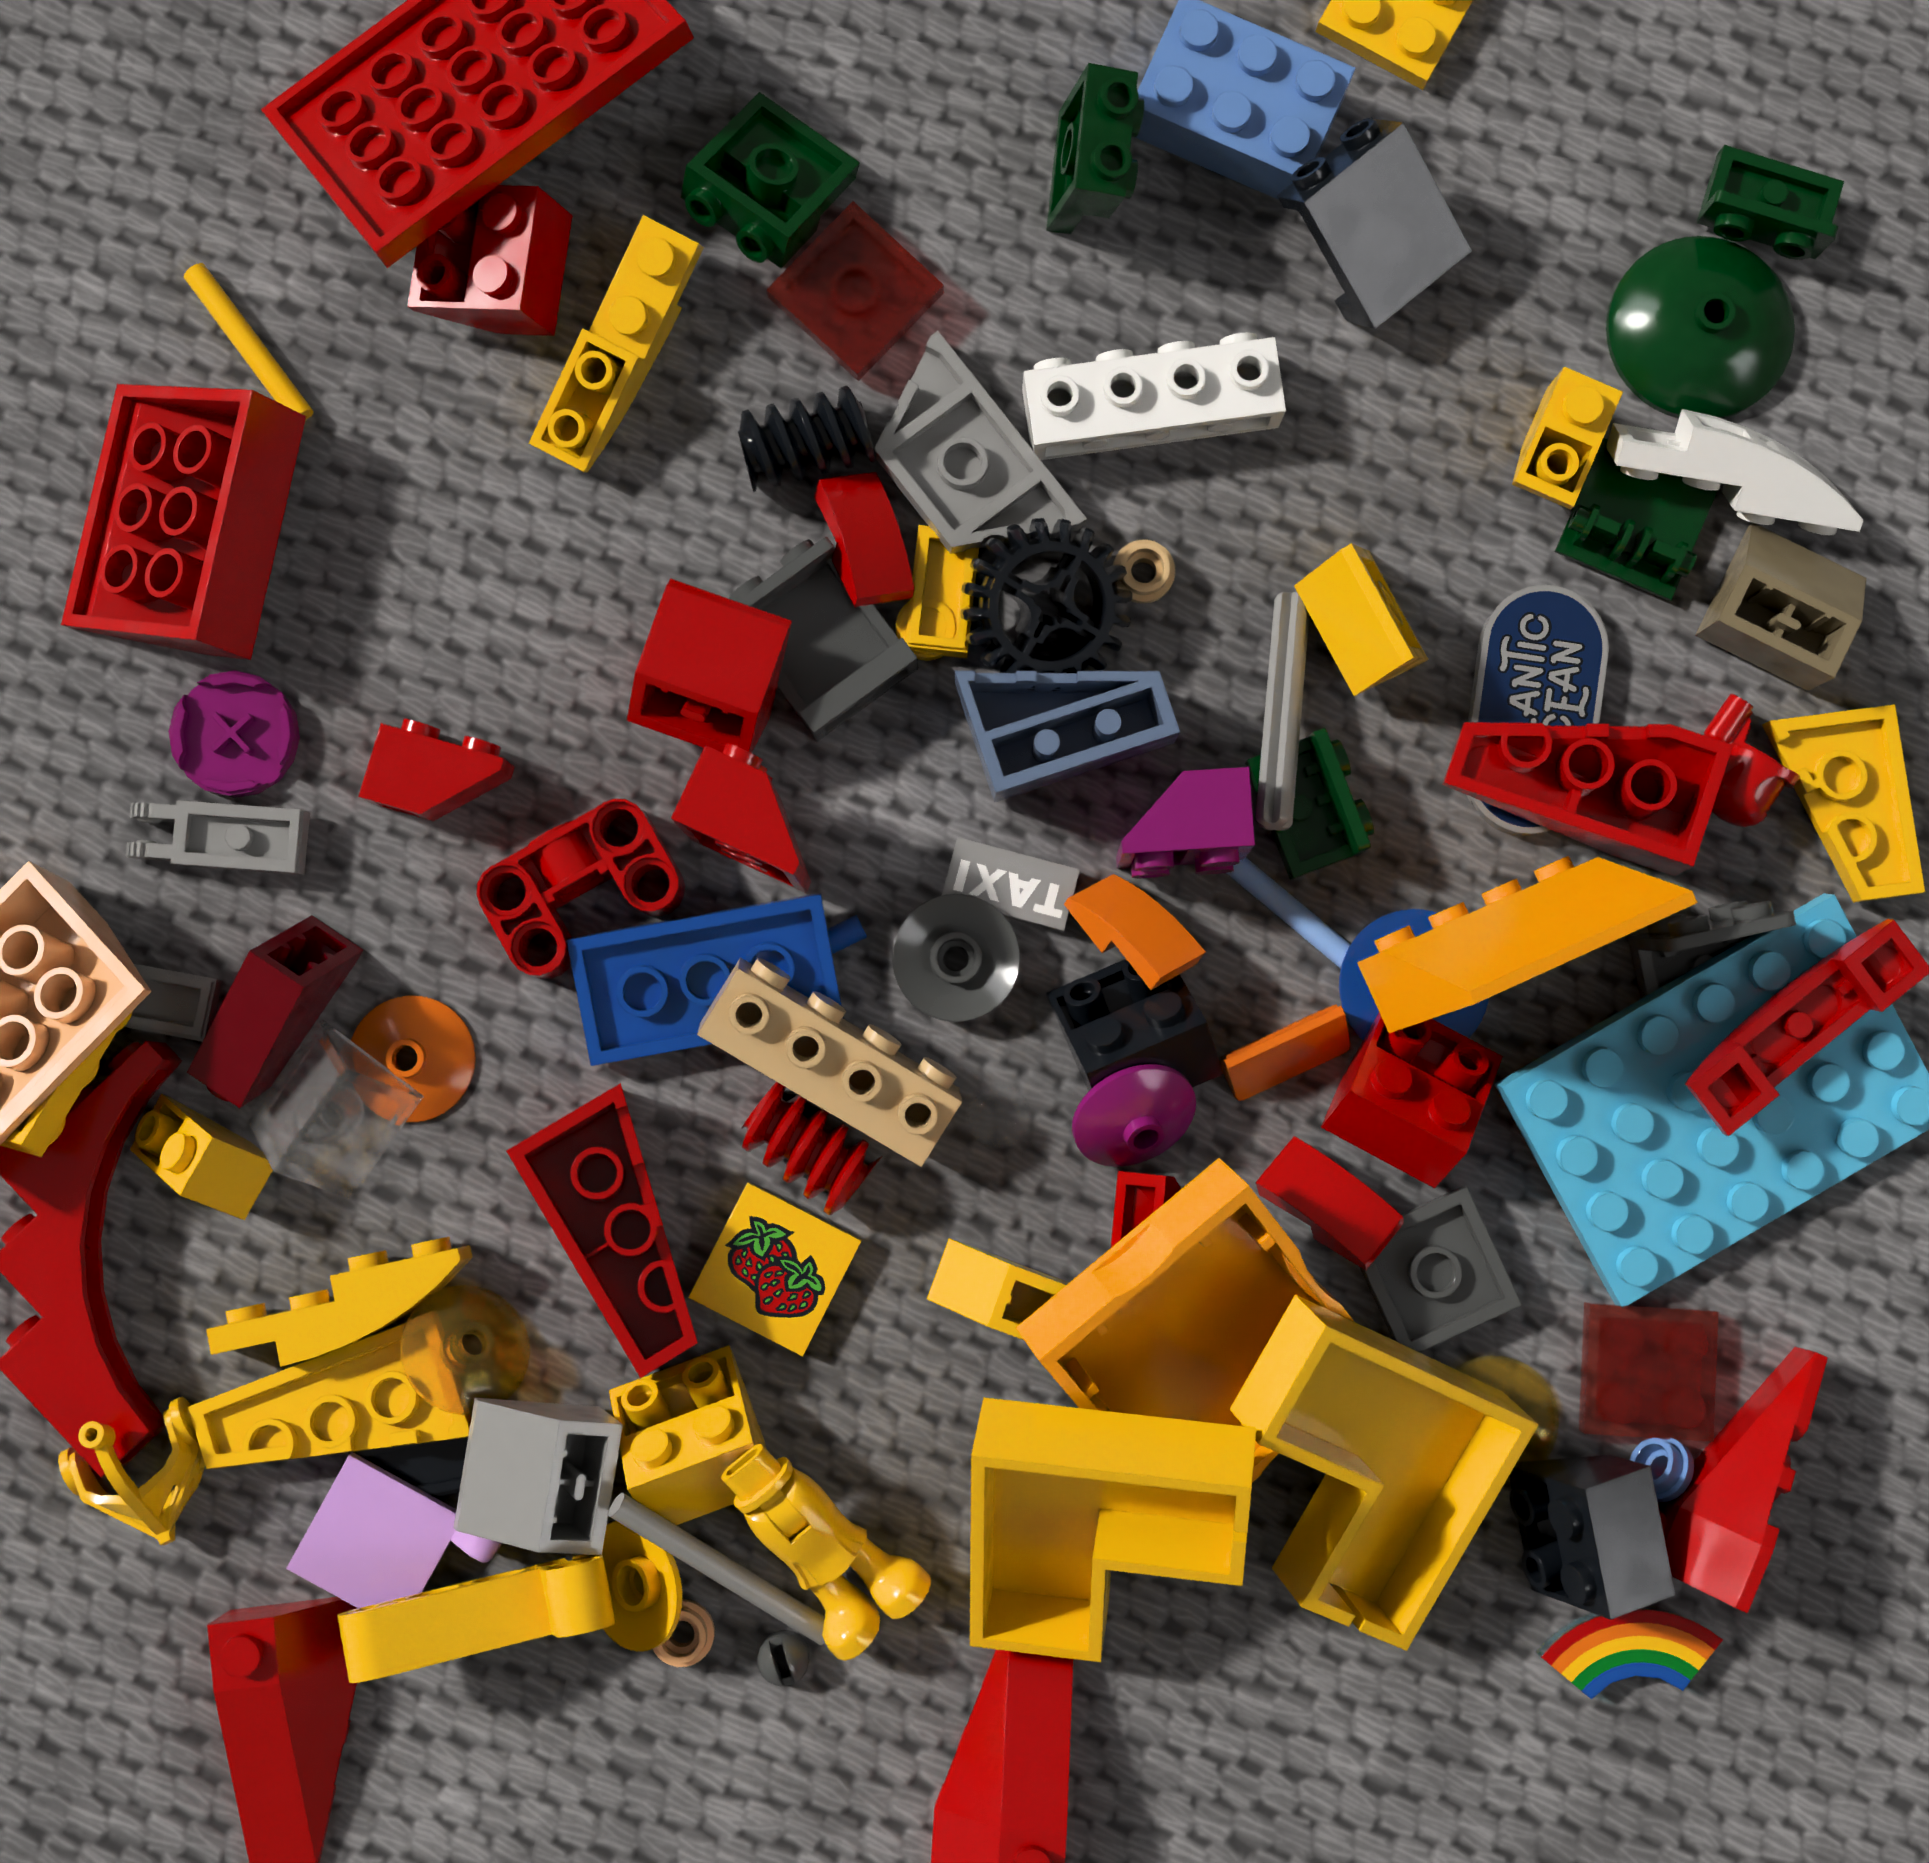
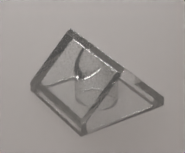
[248,1020,424,1199]

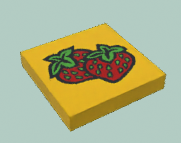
[688,1182,862,1357]

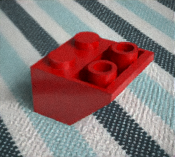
[407,185,573,336]
[626,578,792,753]
[1321,1013,1503,1189]

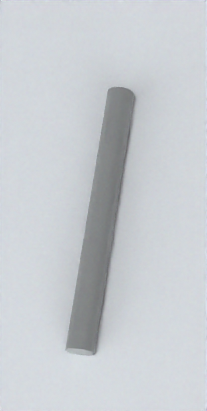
[608,1493,825,1645]

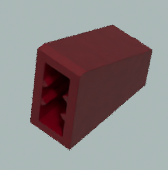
[187,915,364,1109]

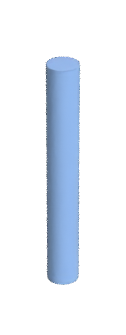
[1226,857,1351,969]

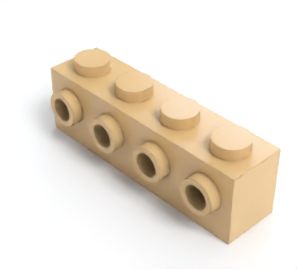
[697,957,962,1167]

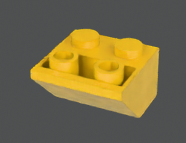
[609,1345,767,1526]

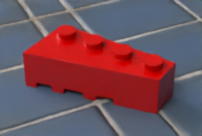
[506,1083,698,1378]

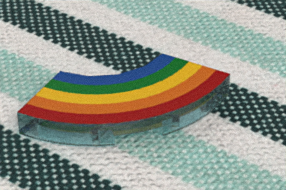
[1536,1606,1723,1700]

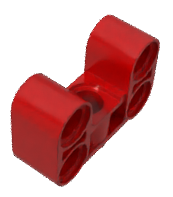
[476,799,685,979]

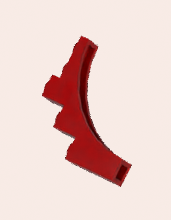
[0,1041,182,1477]

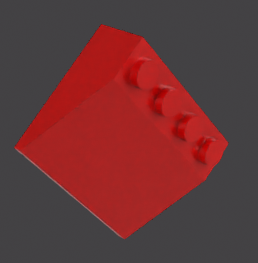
[61,384,306,660]

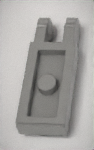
[126,800,310,875]

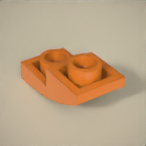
[1064,874,1206,990]

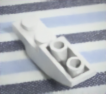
[1606,409,1863,535]

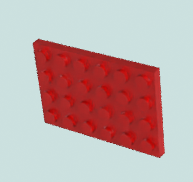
[261,0,694,268]

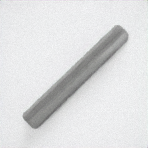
[1256,592,1309,831]

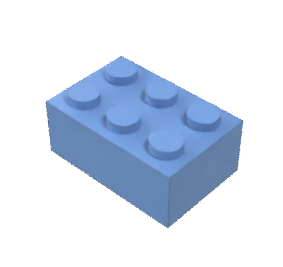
[1135,0,1355,200]

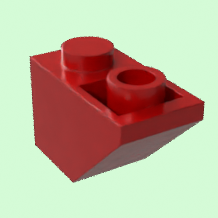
[358,719,515,822]

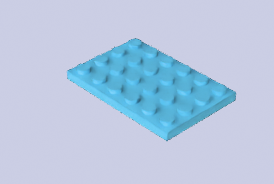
[1494,893,1929,1309]

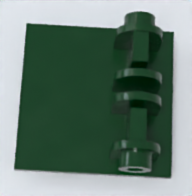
[1554,438,1718,601]

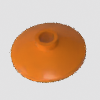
[348,996,476,1122]

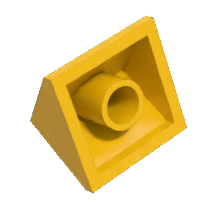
[1294,543,1429,696]

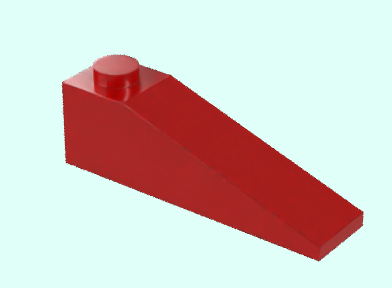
[1442,722,1733,876]
[207,1597,357,1863]
[931,1649,1073,1863]

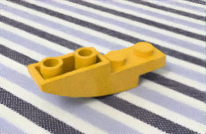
[528,215,704,473]
[206,1236,472,1367]

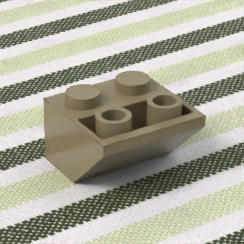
[1695,523,1866,691]

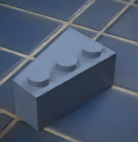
[955,671,1180,803]

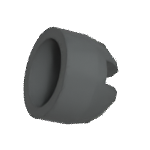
[757,1630,810,1686]

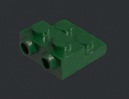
[1046,63,1144,234]
[680,92,860,268]

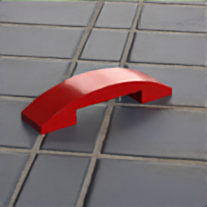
[1685,919,1929,1136]

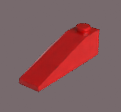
[1658,1347,1828,1613]

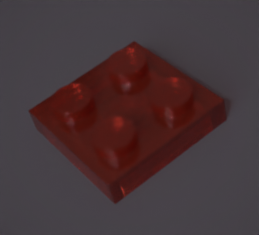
[766,201,944,381]
[1579,1302,1719,1442]

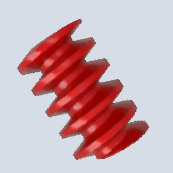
[741,1082,883,1215]

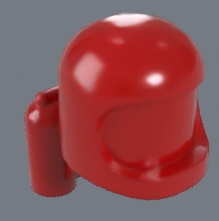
[1704,694,1800,827]

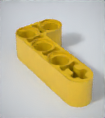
[337,1554,616,1683]

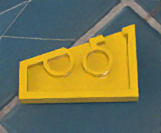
[1762,704,1925,903]

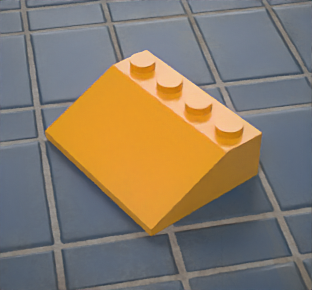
[1357,856,1698,1033]

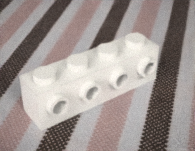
[1022,332,1286,460]

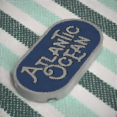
[1466,585,1609,836]

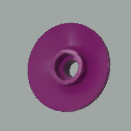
[1072,1064,1196,1167]

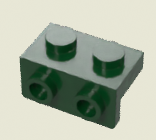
[1696,145,1844,260]
[1245,728,1374,880]

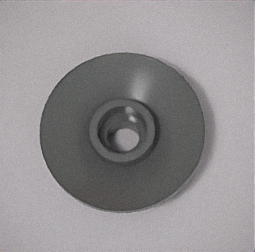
[892,894,1020,1022]

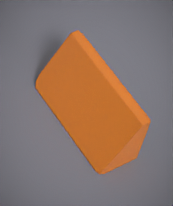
[1219,1004,1351,1101]

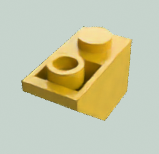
[1512,367,1623,510]
[130,1094,277,1220]
[927,1238,1069,1340]

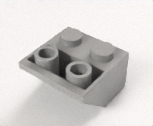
[453,1398,623,1555]

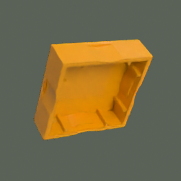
[1016,1158,1354,1483]

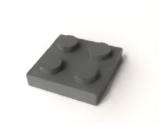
[1360,1186,1522,1352]

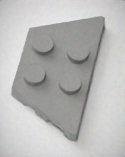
[874,331,1087,554]

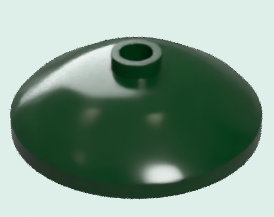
[1606,236,1795,419]

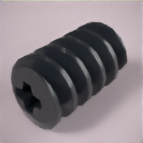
[738,386,876,492]

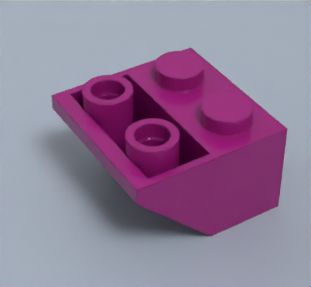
[1116,767,1255,879]

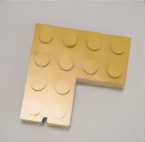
[1230,1294,1539,1651]
[970,1397,1256,1662]

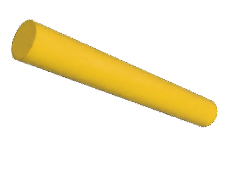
[183,263,314,421]

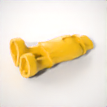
[721,1444,931,1661]

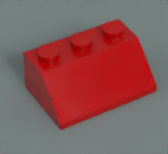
[671,743,811,893]

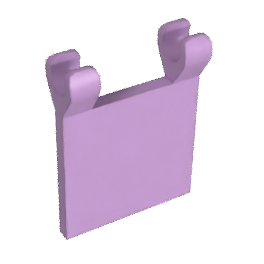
[286,1452,502,1608]

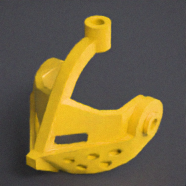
[58,1397,205,1546]

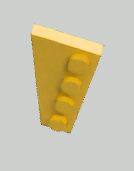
[188,1313,472,1469]

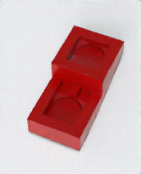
[814,472,915,607]
[1256,1136,1404,1271]

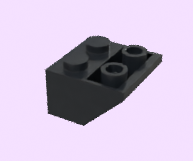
[1046,959,1223,1091]
[1509,1455,1675,1620]

